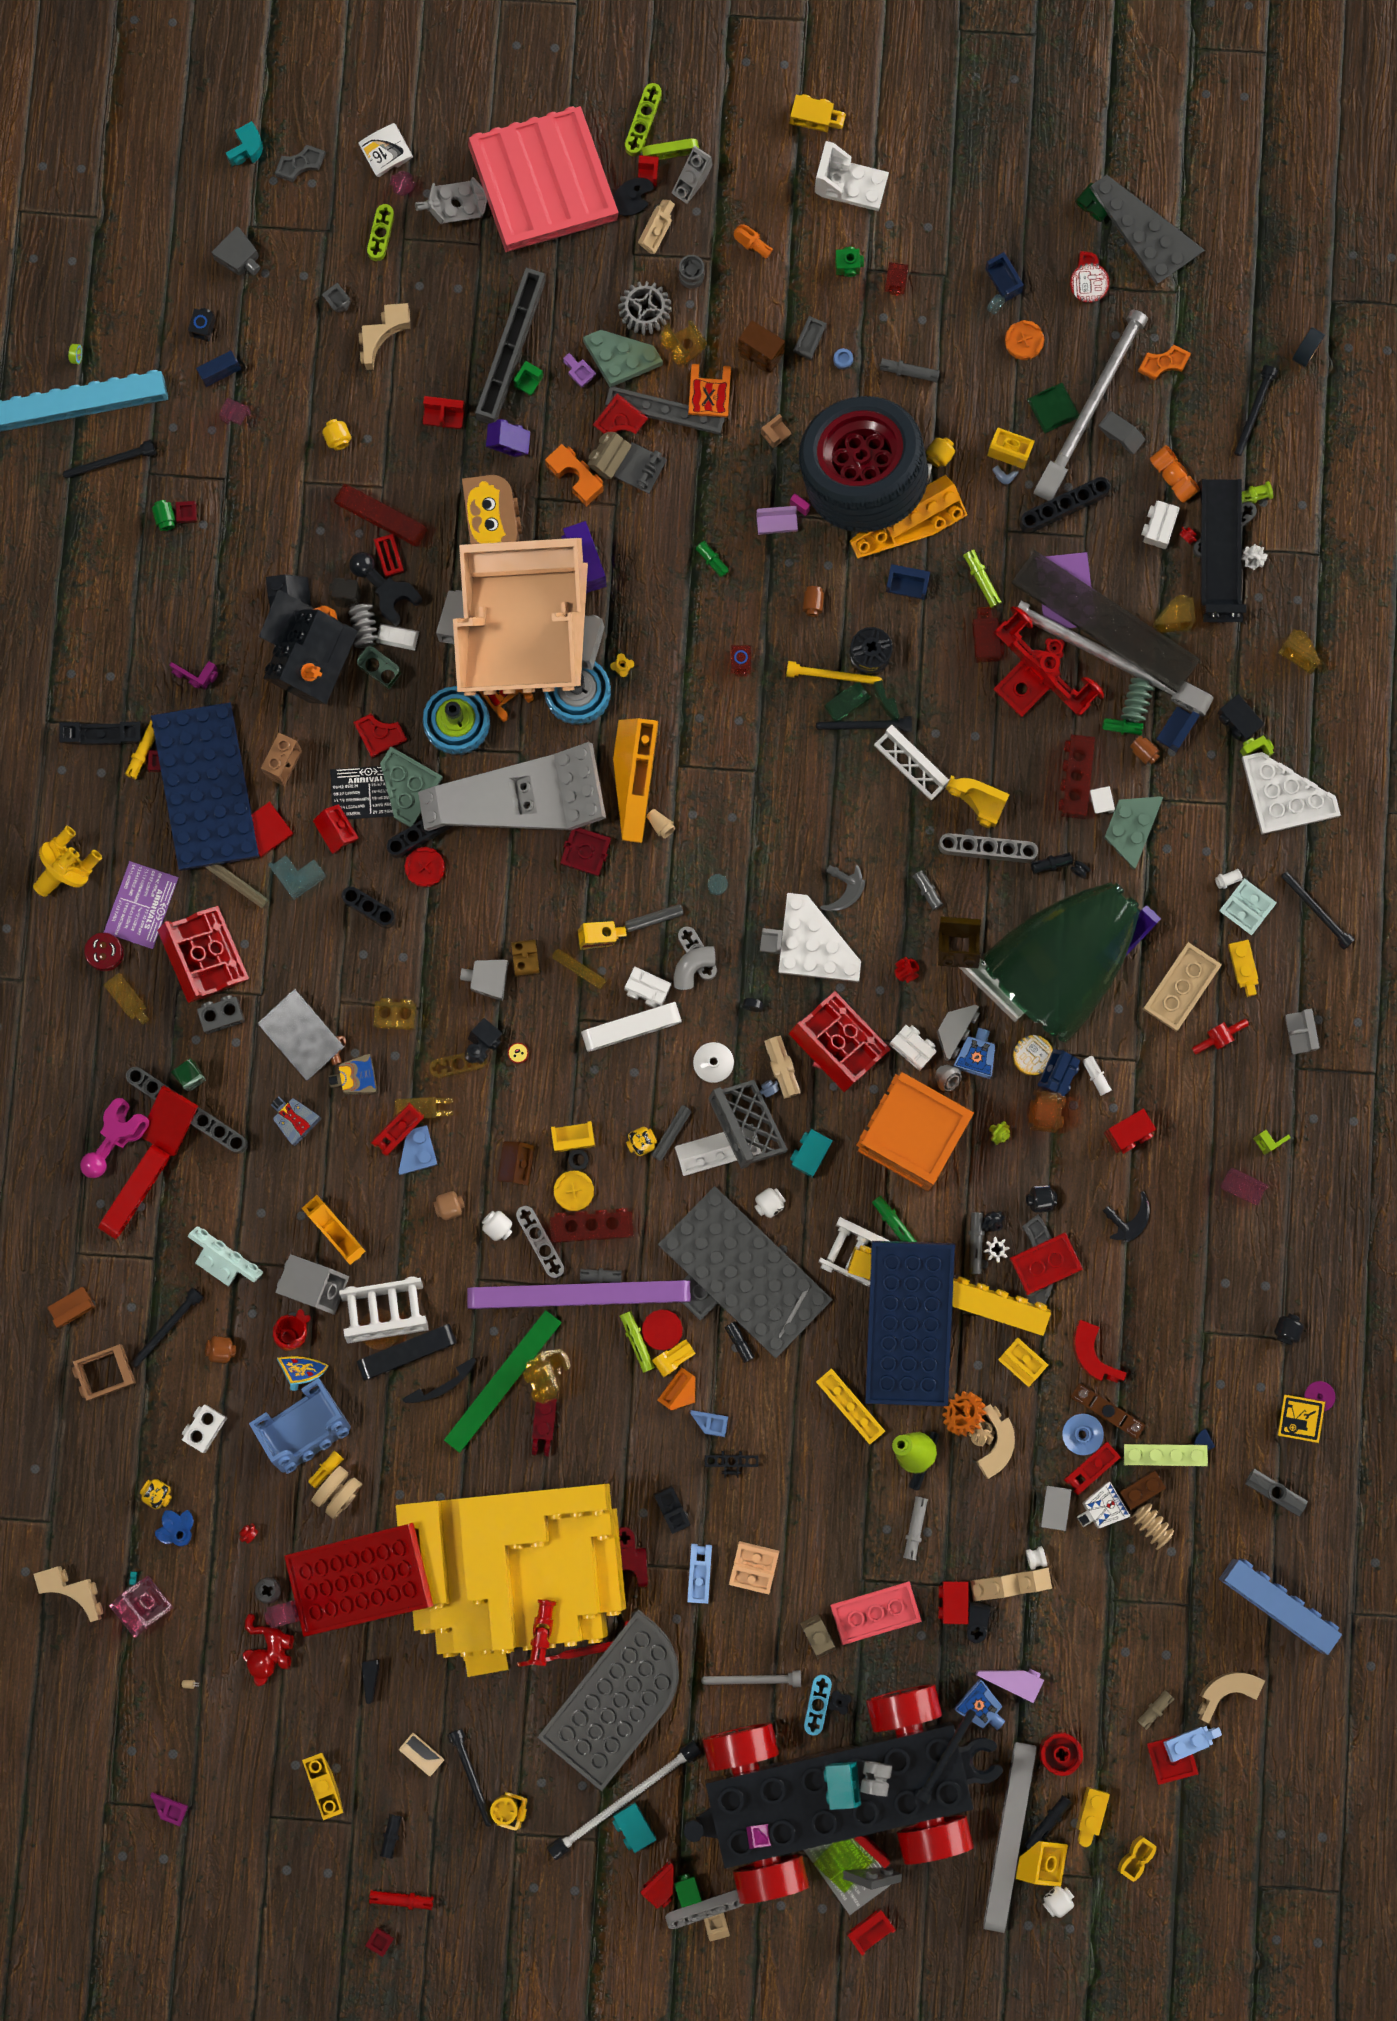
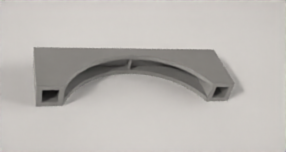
[436,590,605,670]

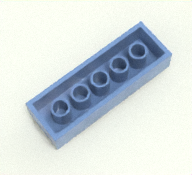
[1219,1558,1342,1655]

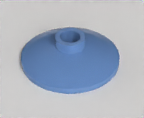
[1062,1414,1104,1455]

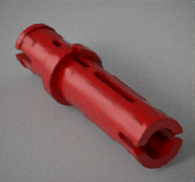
[369,1890,434,1911]

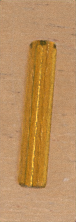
[552,949,606,989]

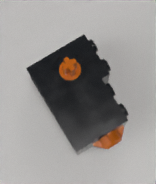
[263,606,358,704]

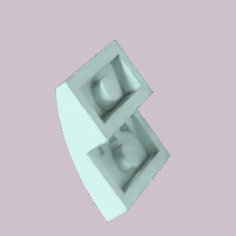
[1219,878,1277,935]

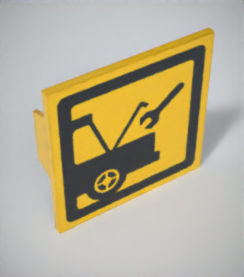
[1278,1395,1325,1443]

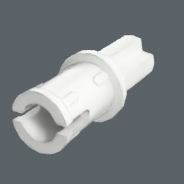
[1083,1056,1112,1096]

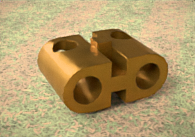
[511,939,540,976]

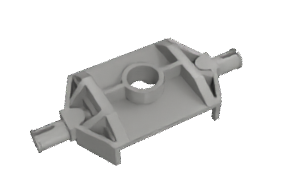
[415,177,488,224]

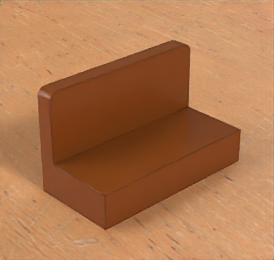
[48,1287,96,1328]

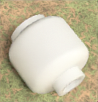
[754,1188,786,1218]
[482,1211,512,1241]
[1043,1886,1074,1918]

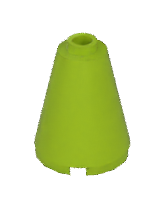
[892,1432,937,1474]

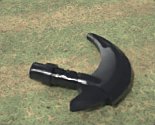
[1103,1191,1150,1242]

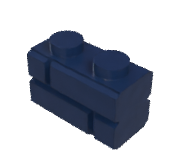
[1037,1049,1080,1097]

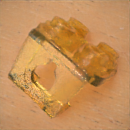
[660,320,707,365]
[523,1349,570,1404]

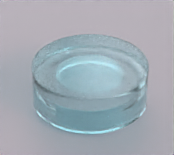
[987,294,1005,315]
[708,874,728,895]

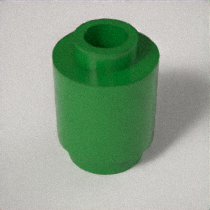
[152,500,176,531]

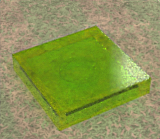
[813,1839,872,1893]

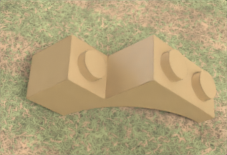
[359,303,411,370]
[34,1566,103,1622]
[970,1568,1052,1602]

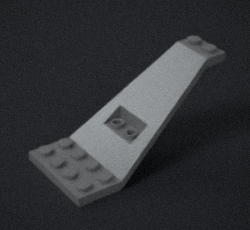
[418,742,606,831]

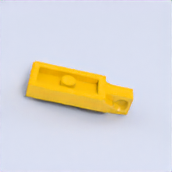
[1228,940,1258,997]

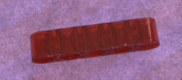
[334,484,428,547]

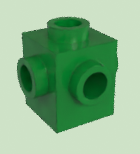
[835,247,864,277]

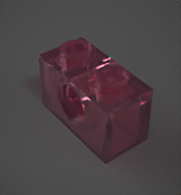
[264,1600,300,1628]

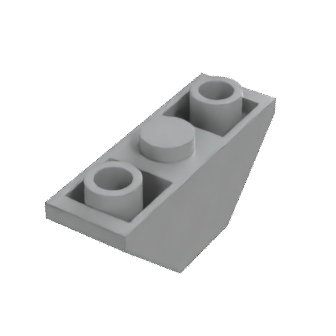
[672,146,712,204]
[937,1005,980,1061]

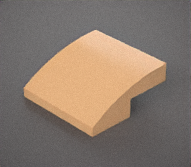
[729,1541,779,1595]

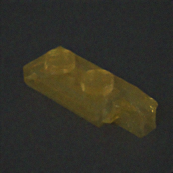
[104,973,149,1025]

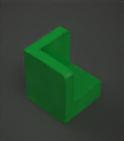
[514,361,543,396]

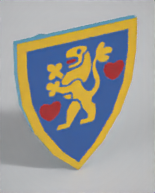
[277,1356,329,1391]

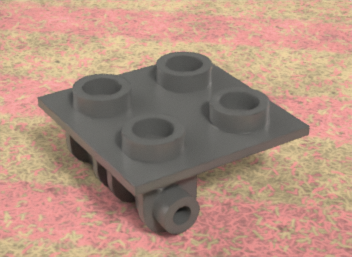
[614,442,667,494]

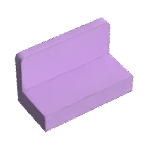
[756,506,798,535]

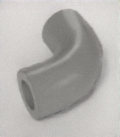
[674,946,715,990]

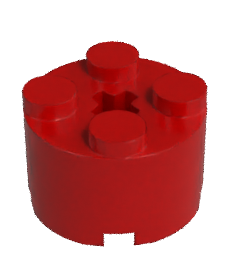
[1039,1732,1083,1776]

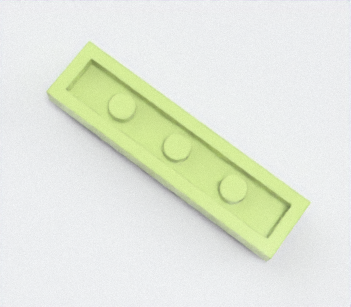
[1124,1444,1208,1466]

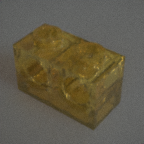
[373,998,417,1030]

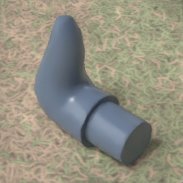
[992,465,1019,485]

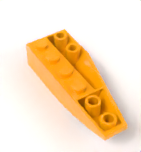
[850,475,967,558]
[613,718,658,843]

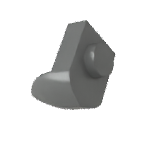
[322,283,351,312]

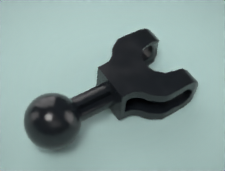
[349,552,423,626]

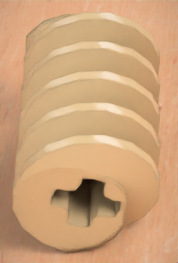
[1129,1503,1174,1550]

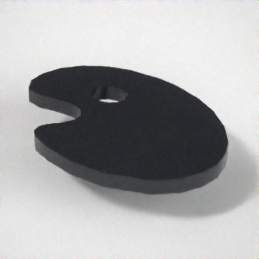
[613,178,654,216]

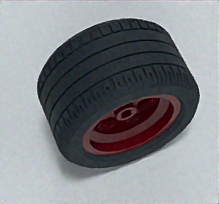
[799,396,929,533]

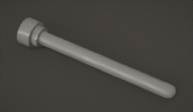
[701,1670,801,1687]

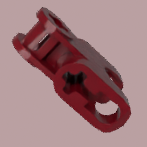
[619,1527,648,1588]

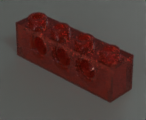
[1058,734,1095,819]
[550,1208,634,1243]

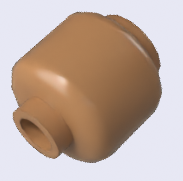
[433,1191,465,1220]

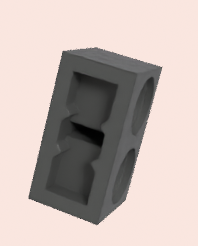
[197,995,245,1034]

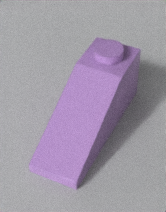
[975,1669,1044,1703]

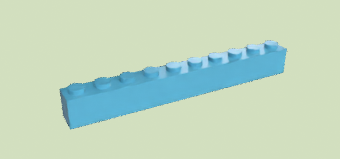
[0,370,168,432]

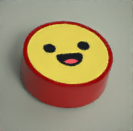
[508,1043,529,1064]

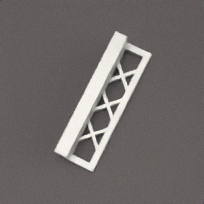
[874,725,949,801]

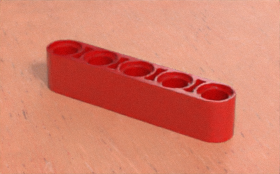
[98,1144,171,1240]

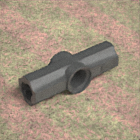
[1245,1469,1308,1517]

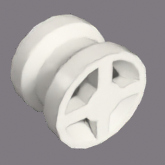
[1026,1546,1047,1570]

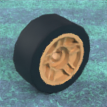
[1292,327,1325,367]

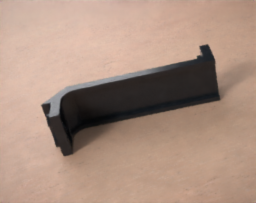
[1198,479,1246,622]

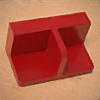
[423,396,465,429]

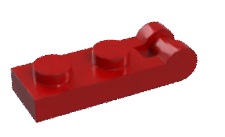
[370,1102,424,1156]
[1064,1442,1121,1495]

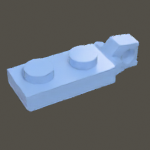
[1163,1726,1222,1762]

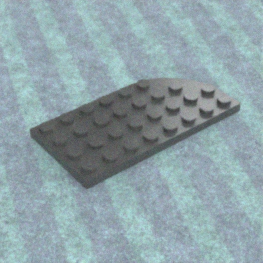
[537,1610,679,1791]

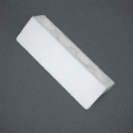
[959,959,1030,1022]
[675,1124,761,1176]

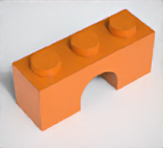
[545,444,604,507]

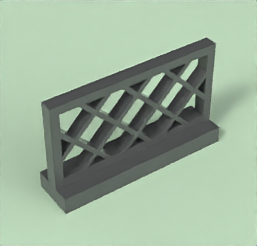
[708,1080,787,1169]

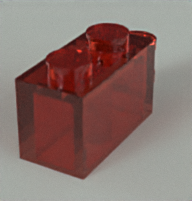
[972,606,1004,663]

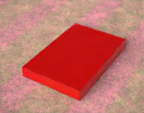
[142,1085,198,1157]
[1010,1232,1083,1295]

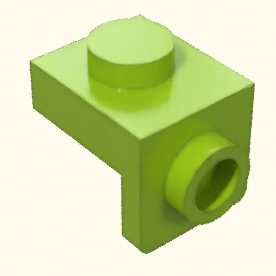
[1240,735,1274,757]

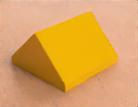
[987,428,1035,469]

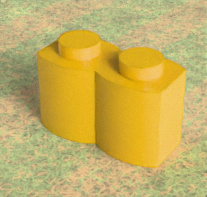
[1118,1835,1156,1882]

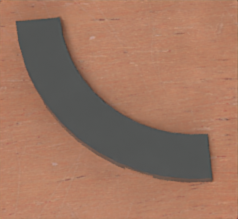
[1022,1214,1053,1304]

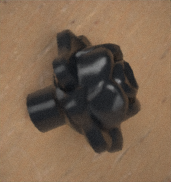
[982,1211,1005,1232]

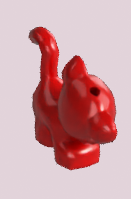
[243,1614,294,1686]

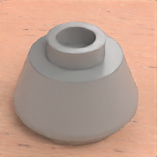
[935,1065,961,1091]

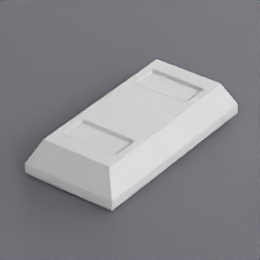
[376,623,419,651]

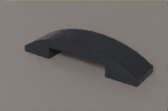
[59,722,141,745]
[402,1357,477,1403]

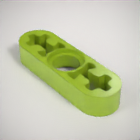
[642,138,699,160]
[367,204,394,261]

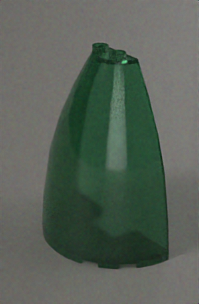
[980,882,1141,1043]

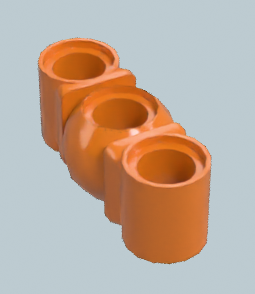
[1150,445,1200,503]

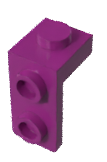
[169,661,218,690]

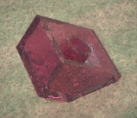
[109,1576,173,1638]

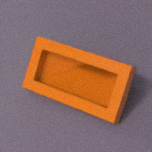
[657,1367,695,1410]

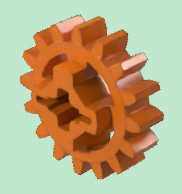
[942,1391,987,1437]

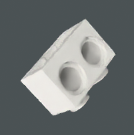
[182,1405,227,1453]

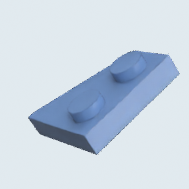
[399,1125,438,1175]

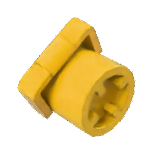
[490,1792,527,1830]

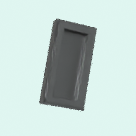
[793,316,827,360]

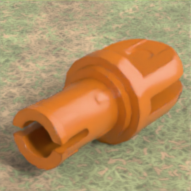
[733,224,773,259]

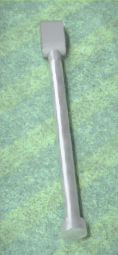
[1033,310,1148,501]
[1018,600,1214,716]

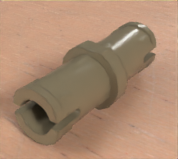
[1137,1690,1175,1730]

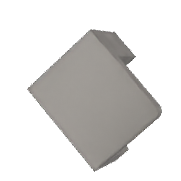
[760,928,783,954]

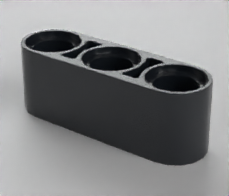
[342,887,396,928]

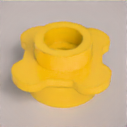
[610,653,634,677]

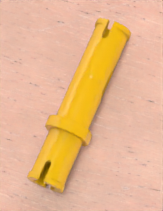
[124,720,155,780]

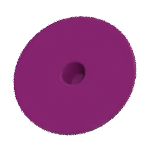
[1304,1381,1335,1412]

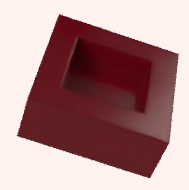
[176,501,197,523]
[148,750,161,772]
[365,1927,394,1957]

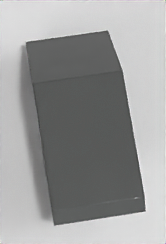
[1098,411,1145,454]

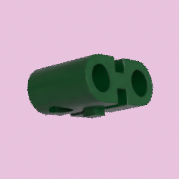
[1075,183,1108,222]

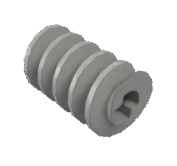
[349,604,378,648]

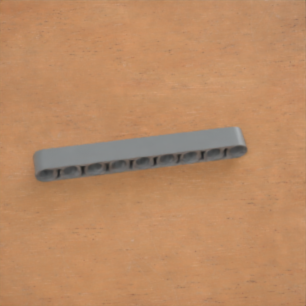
[983,1742,1036,1933]

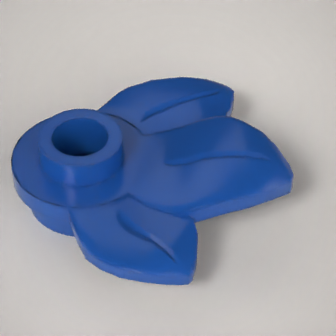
[155,1510,194,1547]

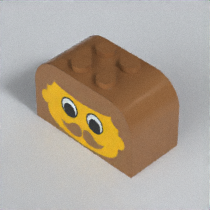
[462,475,522,544]

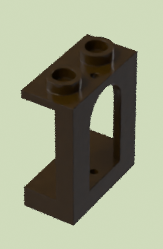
[938,916,981,969]

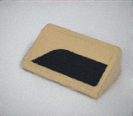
[398,1733,445,1777]

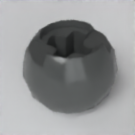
[255,1577,281,1604]

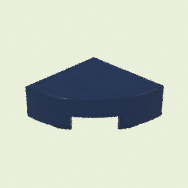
[1194,1428,1215,1451]

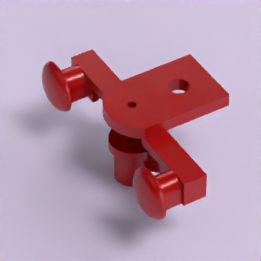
[993,606,1104,717]

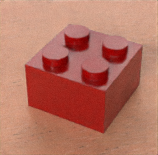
[1104,1108,1156,1154]

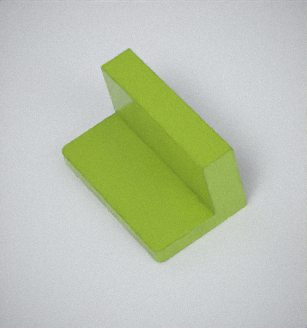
[1253,1130,1291,1155]

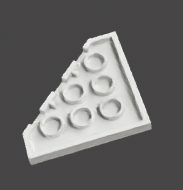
[1242,752,1341,835]
[778,893,861,982]

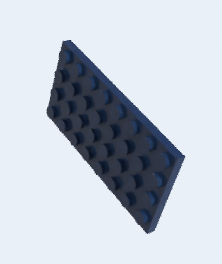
[151,702,259,871]
[865,1241,955,1406]

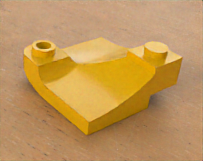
[946,775,1010,828]

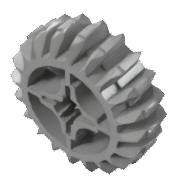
[619,281,672,335]

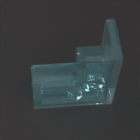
[268,855,327,900]

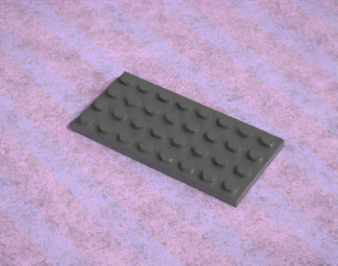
[658,1186,833,1359]

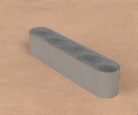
[938,833,1038,863]

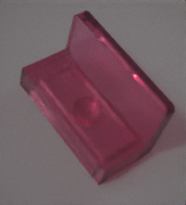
[1220,1168,1269,1206]

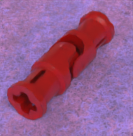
[527,1599,557,1666]

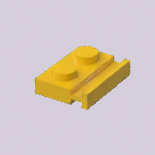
[998,1337,1048,1387]

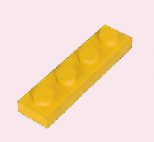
[816,1368,885,1445]

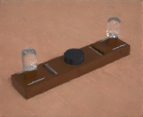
[1070,1383,1146,1439]

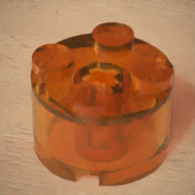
[1029,1090,1066,1133]

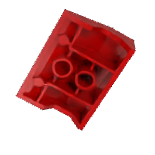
[157,906,249,1003]
[789,991,891,1093]

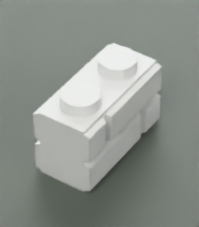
[1141,501,1179,549]
[624,967,672,1008]
[889,1025,937,1071]

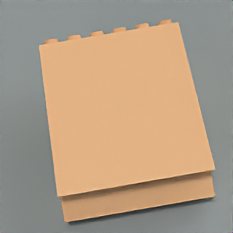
[453,538,588,696]

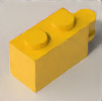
[790,94,846,133]
[1076,1787,1110,1847]

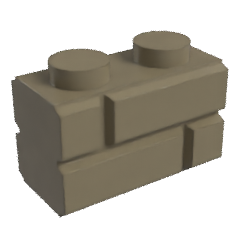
[587,432,631,479]

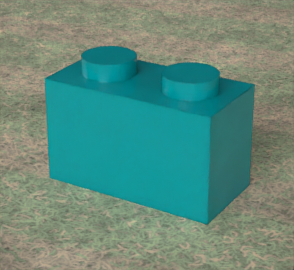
[790,1129,833,1178]
[824,1762,861,1810]
[612,1802,657,1853]

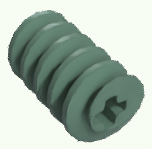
[1120,678,1154,722]

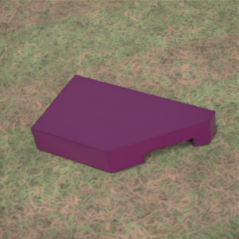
[150,1792,188,1826]

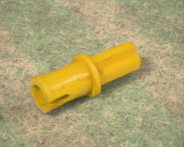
[308,1451,344,1488]

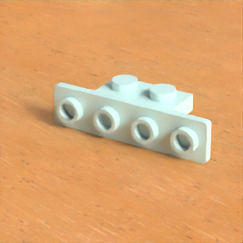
[188,1226,263,1286]

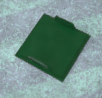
[1027,383,1079,434]

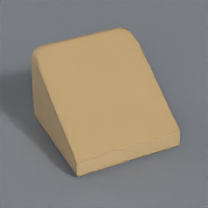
[704,1913,730,1941]

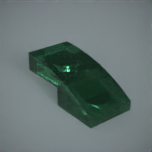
[873,680,900,720]
[824,682,870,722]

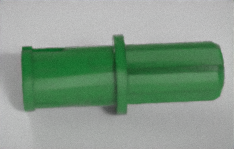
[696,541,729,577]
[1102,718,1143,736]

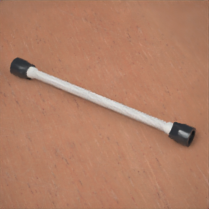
[547,1740,703,1860]

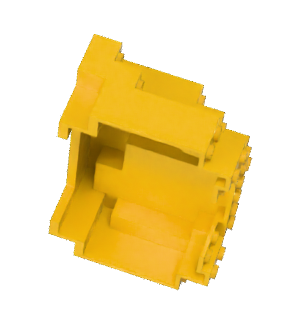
[396,1484,626,1658]

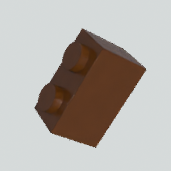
[1118,1470,1166,1510]

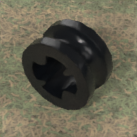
[1070,860,1091,879]

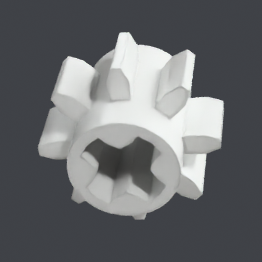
[1241,544,1268,570]
[983,1237,1010,1263]

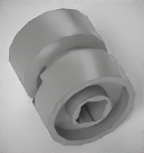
[860,1761,892,1797]

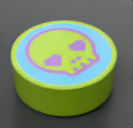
[68,344,82,364]

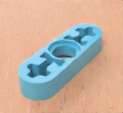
[804,1674,832,1735]

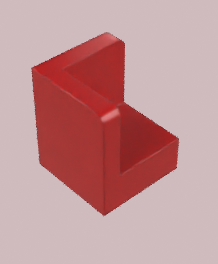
[638,155,659,187]

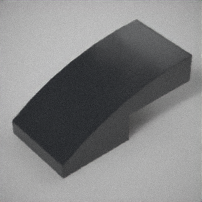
[653,1485,691,1534]

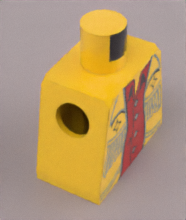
[578,921,626,950]

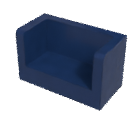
[985,252,1024,302]
[886,564,930,600]

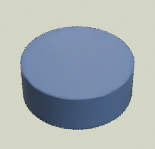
[833,348,853,370]

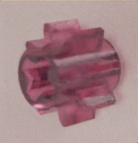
[390,171,416,196]

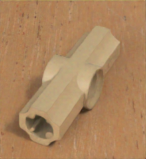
[764,1036,801,1099]

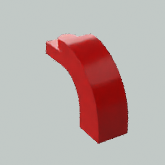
[1073,1320,1127,1383]

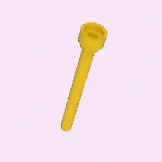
[786,661,882,685]

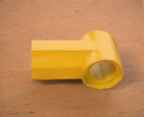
[652,1339,696,1378]

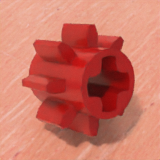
[894,957,919,983]

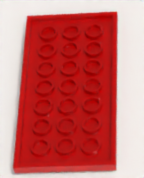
[284,1523,433,1637]

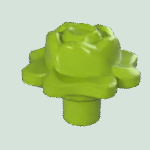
[989,1121,1010,1145]

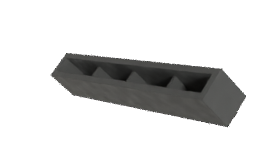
[475,268,546,424]

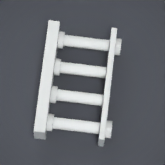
[818,1217,889,1287]
[339,1277,429,1343]

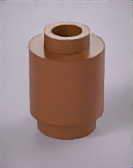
[803,586,824,617]
[1130,736,1160,765]

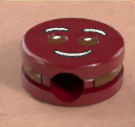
[84,933,124,972]

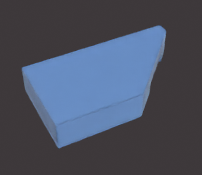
[690,1410,728,1437]

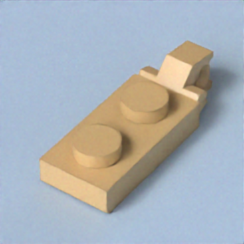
[638,199,675,254]

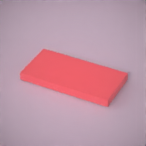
[830,1581,922,1645]

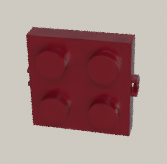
[560,828,611,877]

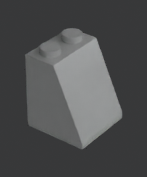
[275,1254,349,1315]

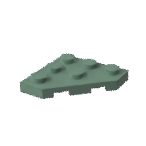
[583,330,663,388]
[380,746,443,827]

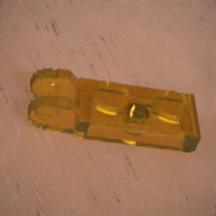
[395,1097,453,1119]

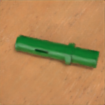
[872,1196,917,1242]

